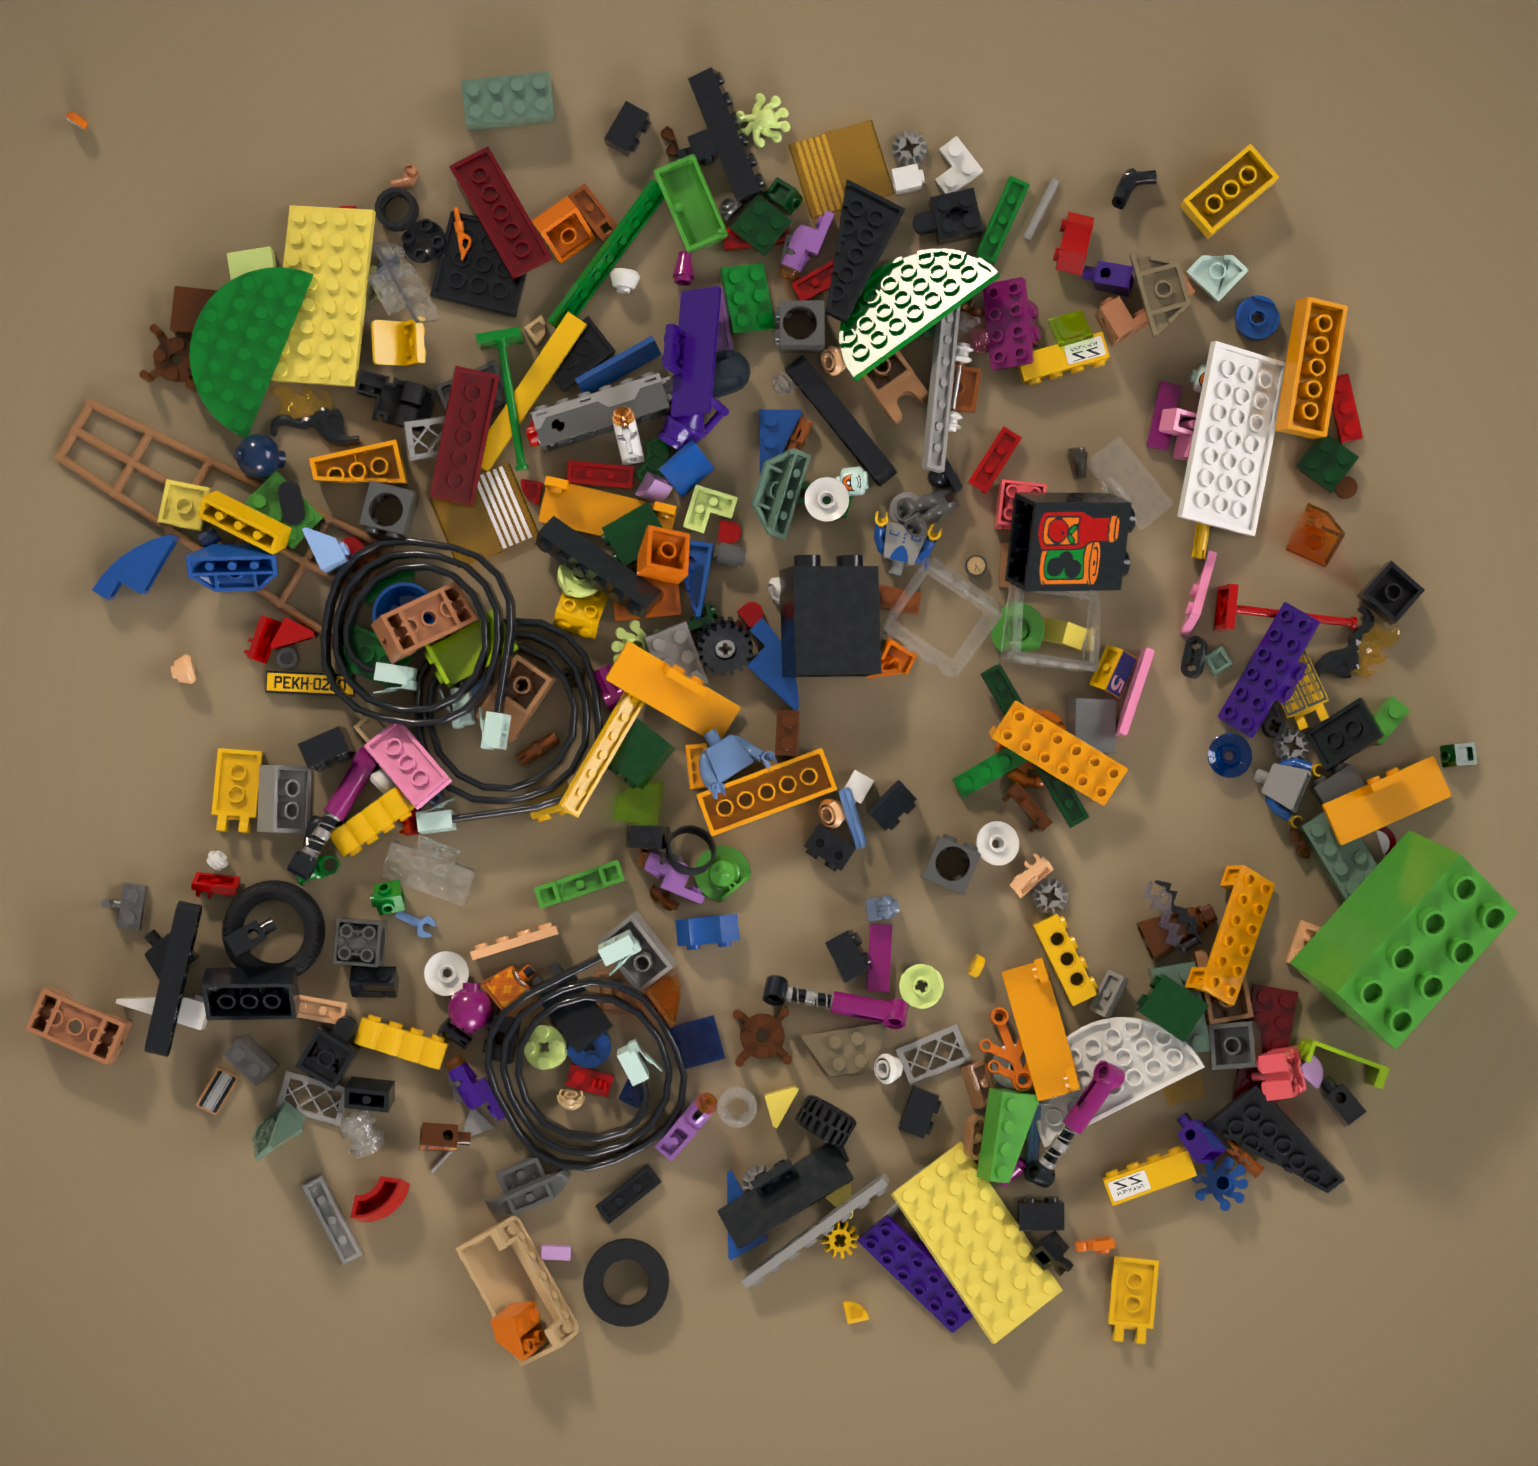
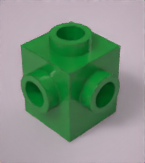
[370,879,406,916]

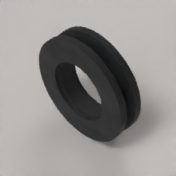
[583,1238,669,1327]

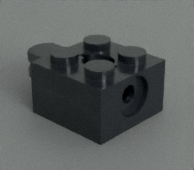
[912,188,983,246]
[295,1016,361,1089]

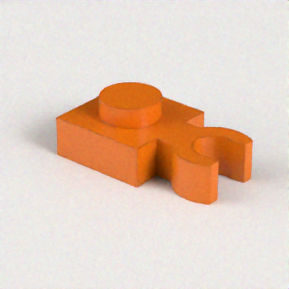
[1074,1236,1115,1254]

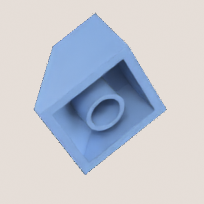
[302,527,352,574]

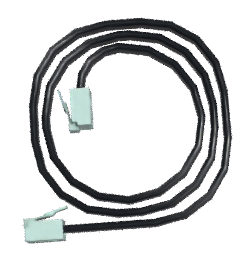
[320,538,516,750]
[414,618,603,834]
[484,929,688,1172]

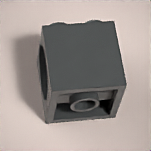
[775,300,825,353]
[359,480,419,539]
[920,834,981,895]
[333,917,388,967]

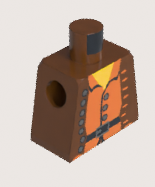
[419,1122,471,1152]

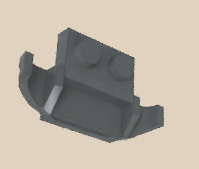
[484,1155,571,1216]

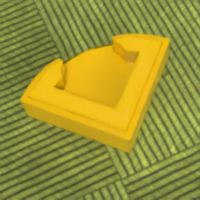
[843,1301,870,1324]

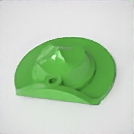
[991,603,1045,654]
[695,846,751,902]

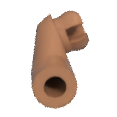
[391,164,419,189]

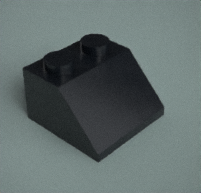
[866,780,917,831]

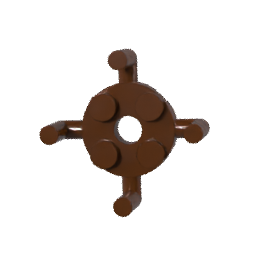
[139,324,197,392]
[733,1007,792,1067]

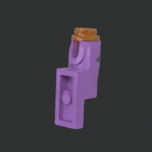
[779,210,834,281]
[636,848,705,904]
[655,1093,717,1162]

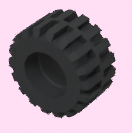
[795,1095,857,1147]

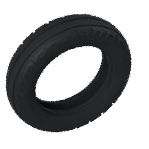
[222,880,325,977]

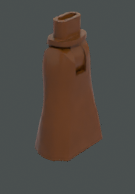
[1136,904,1218,963]

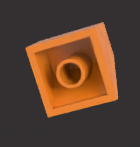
[532,196,596,264]
[636,525,690,584]

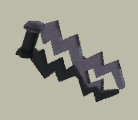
[1143,880,1202,955]

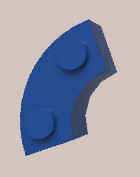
[675,914,740,950]

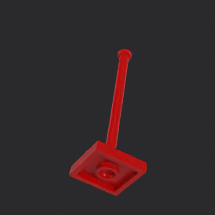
[1213,583,1358,632]

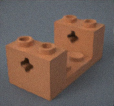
[1095,271,1195,346]
[371,582,478,664]
[25,986,134,1065]

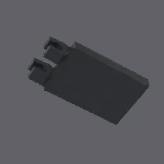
[531,962,614,1054]

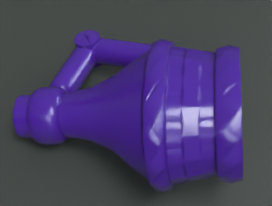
[658,396,729,450]

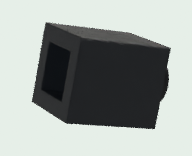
[676,129,718,167]
[1029,1230,1074,1276]

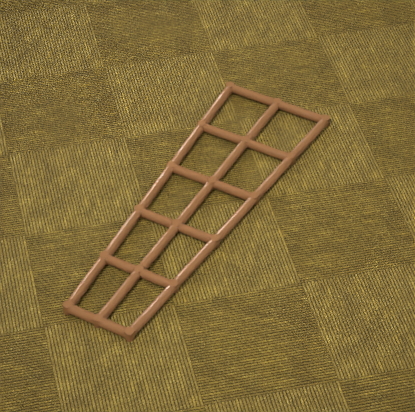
[54,399,394,644]

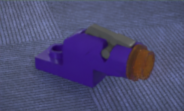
[445,1055,505,1121]

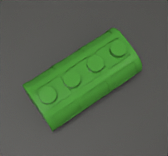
[653,154,728,253]

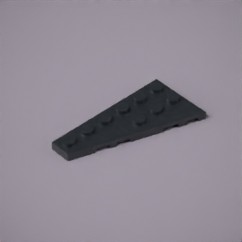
[826,179,906,324]
[1204,1082,1345,1194]

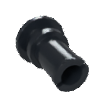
[437,1017,473,1050]

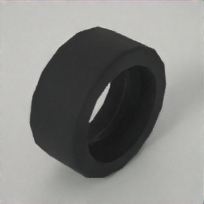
[375,187,419,232]

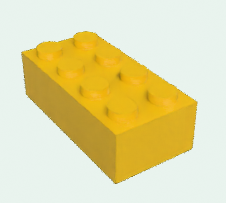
[1179,144,1279,240]

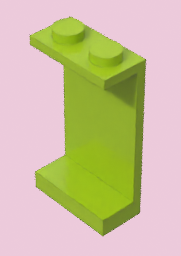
[424,609,519,688]
[1298,1037,1390,1089]

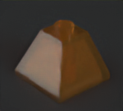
[1285,503,1345,567]
[645,974,682,1028]

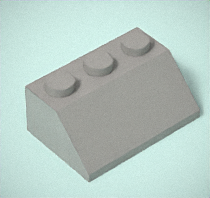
[257,765,312,833]
[598,911,678,992]

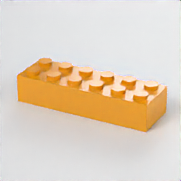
[1275,297,1348,439]
[696,748,838,836]

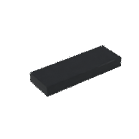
[595,1164,662,1224]

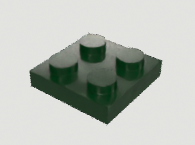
[730,194,792,257]
[1296,434,1359,494]

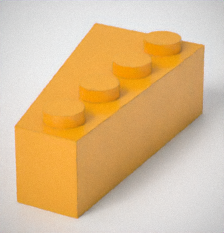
[309,439,409,485]

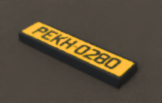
[265,671,356,697]

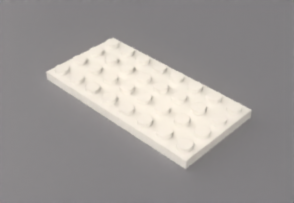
[1177,341,1286,536]

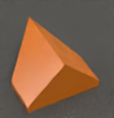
[867,638,917,679]

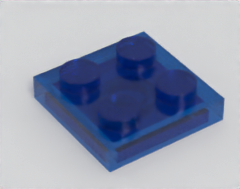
[671,1015,726,1069]

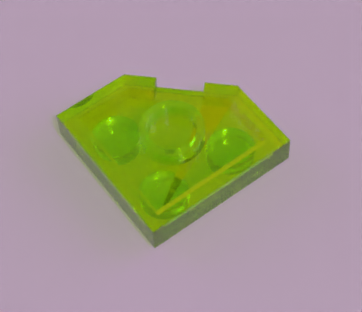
[613,780,664,826]

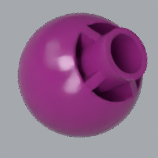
[448,983,493,1033]

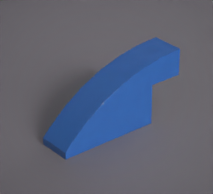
[92,535,180,600]
[747,618,799,710]

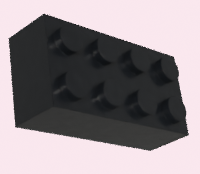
[201,967,300,1020]

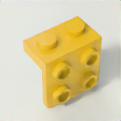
[371,318,426,367]
[553,590,609,640]

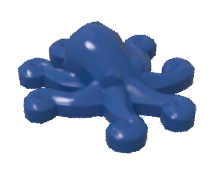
[1192,1157,1248,1211]

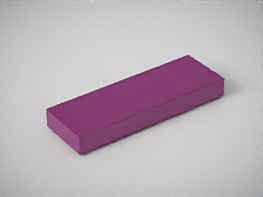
[1146,381,1182,451]
[867,924,892,992]

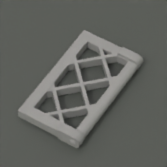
[403,416,445,461]
[895,1023,972,1086]
[276,1071,346,1126]

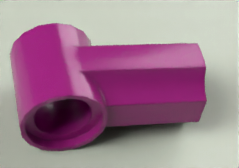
[594,664,624,712]

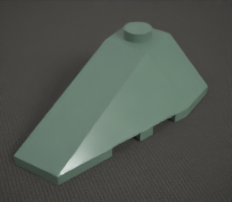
[252,1100,305,1161]

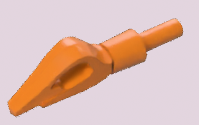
[453,207,472,261]

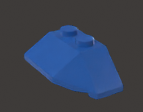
[185,543,278,592]

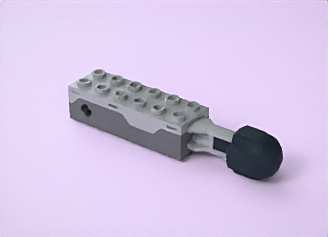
[526,350,750,453]

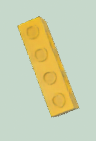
[1032,914,1098,1006]

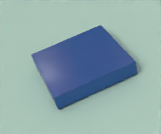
[659,439,715,498]

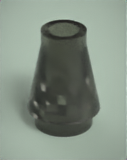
[1066,446,1088,479]

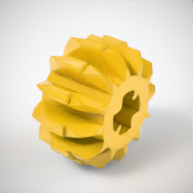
[821,1221,859,1259]

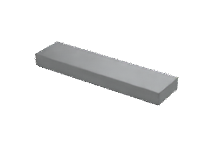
[302,1174,364,1265]

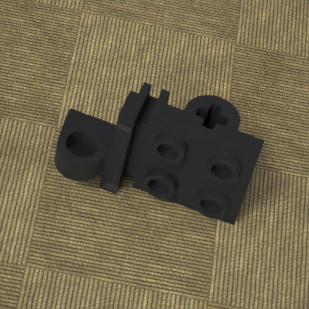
[356,369,437,434]

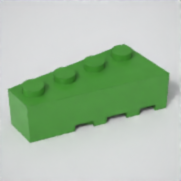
[976,1088,1039,1183]

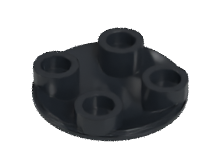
[402,219,446,263]

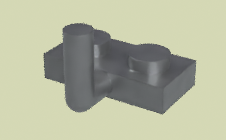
[101,883,148,930]

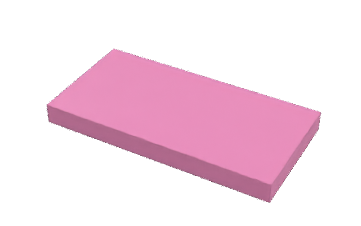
[1116,648,1155,737]
[364,723,452,810]

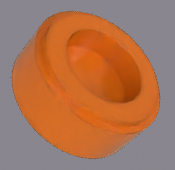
[65,111,89,130]

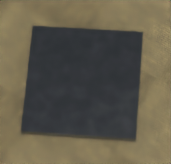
[430,211,527,318]

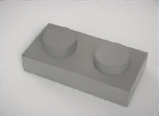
[1089,969,1129,1018]

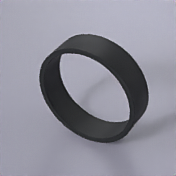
[665,825,716,876]

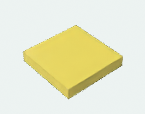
[157,479,211,532]

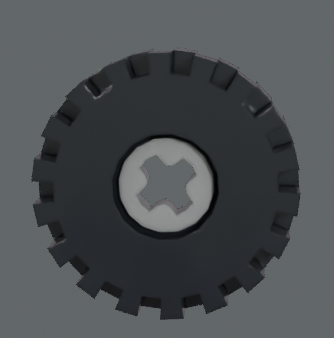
[696,616,753,676]

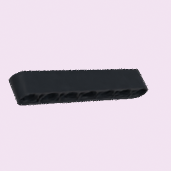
[784,355,897,487]
[145,901,202,1057]

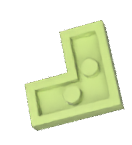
[683,485,738,534]

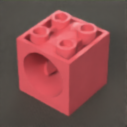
[994,479,1047,530]

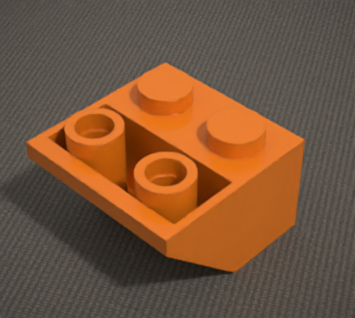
[490,1301,546,1361]

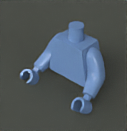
[699,728,777,799]

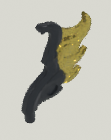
[271,386,360,447]
[1314,607,1400,678]

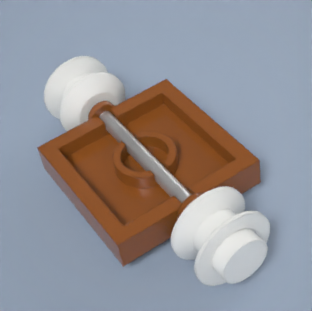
[948,342,982,432]

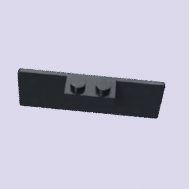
[717,1143,854,1249]

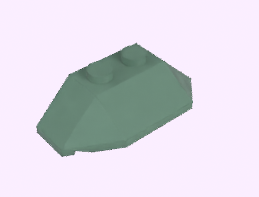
[751,448,811,540]

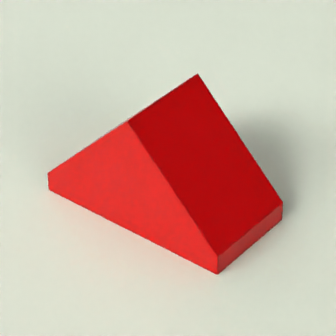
[270,617,318,650]

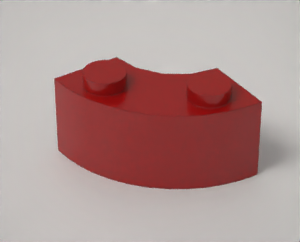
[1053,212,1094,276]
[350,1176,410,1223]

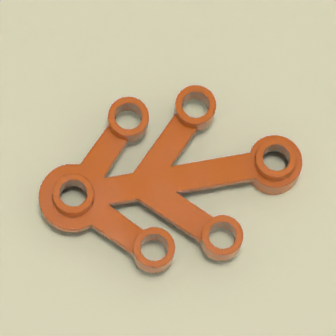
[978,1007,1033,1092]

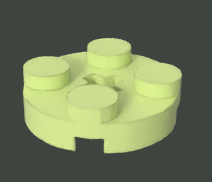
[557,565,598,598]
[899,964,944,1009]
[524,1025,568,1070]

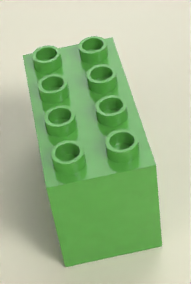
[1290,830,1518,1050]

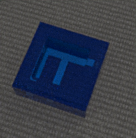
[618,1078,642,1108]

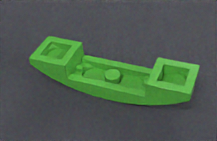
[534,860,625,909]

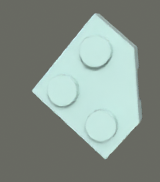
[1186,255,1249,303]

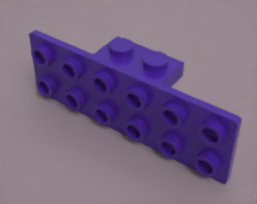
[662,286,722,418]
[1218,602,1320,738]
[858,1215,974,1333]

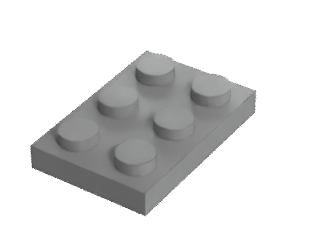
[644,621,708,685]

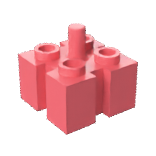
[1251,1046,1307,1101]

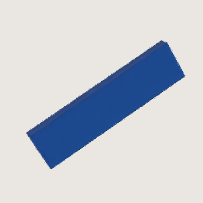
[575,336,662,394]

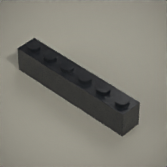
[688,67,766,203]
[535,516,661,619]

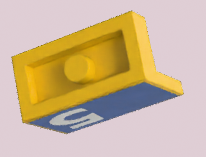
[1089,644,1138,699]

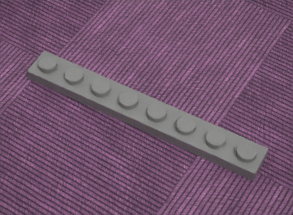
[922,306,961,473]
[741,1172,890,1288]

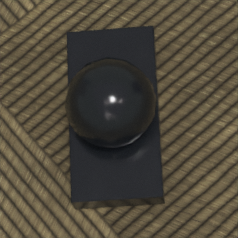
[927,458,963,494]

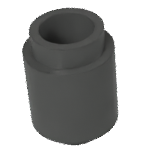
[713,542,747,568]

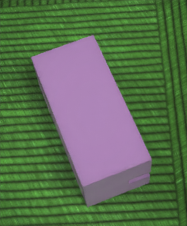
[541,1244,572,1261]

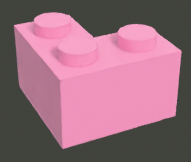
[1159,408,1197,462]

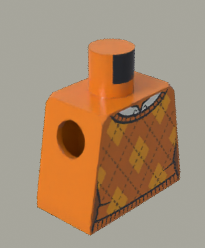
[481,964,537,1017]

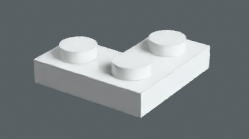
[935,136,983,194]

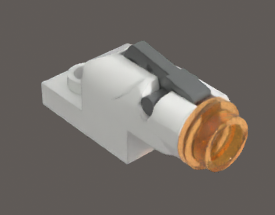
[612,406,645,466]

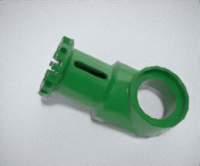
[295,855,341,886]

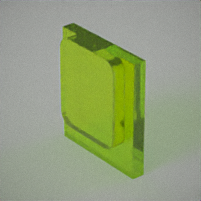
[1048,310,1093,347]

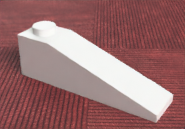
[116,994,208,1030]

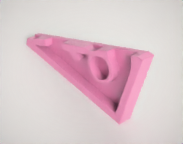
[1180,550,1217,636]

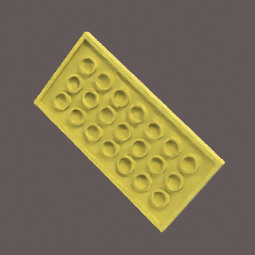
[272,205,376,387]
[891,1142,1063,1344]

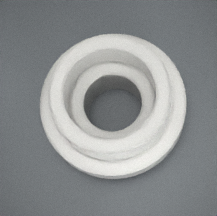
[206,850,228,871]

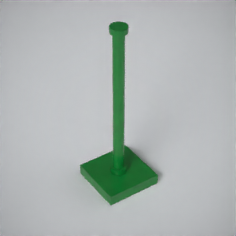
[475,327,529,471]

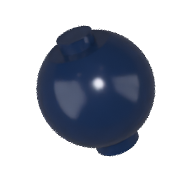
[234,434,286,479]

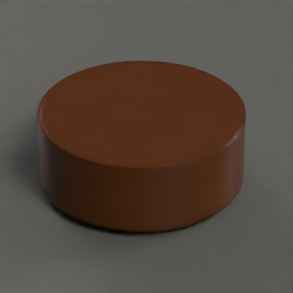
[1334,476,1358,499]

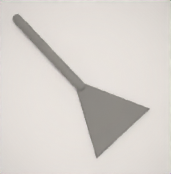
[430,1109,495,1172]

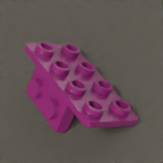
[983,277,1041,371]

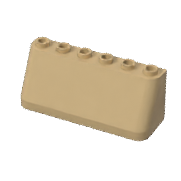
[455,1216,579,1367]

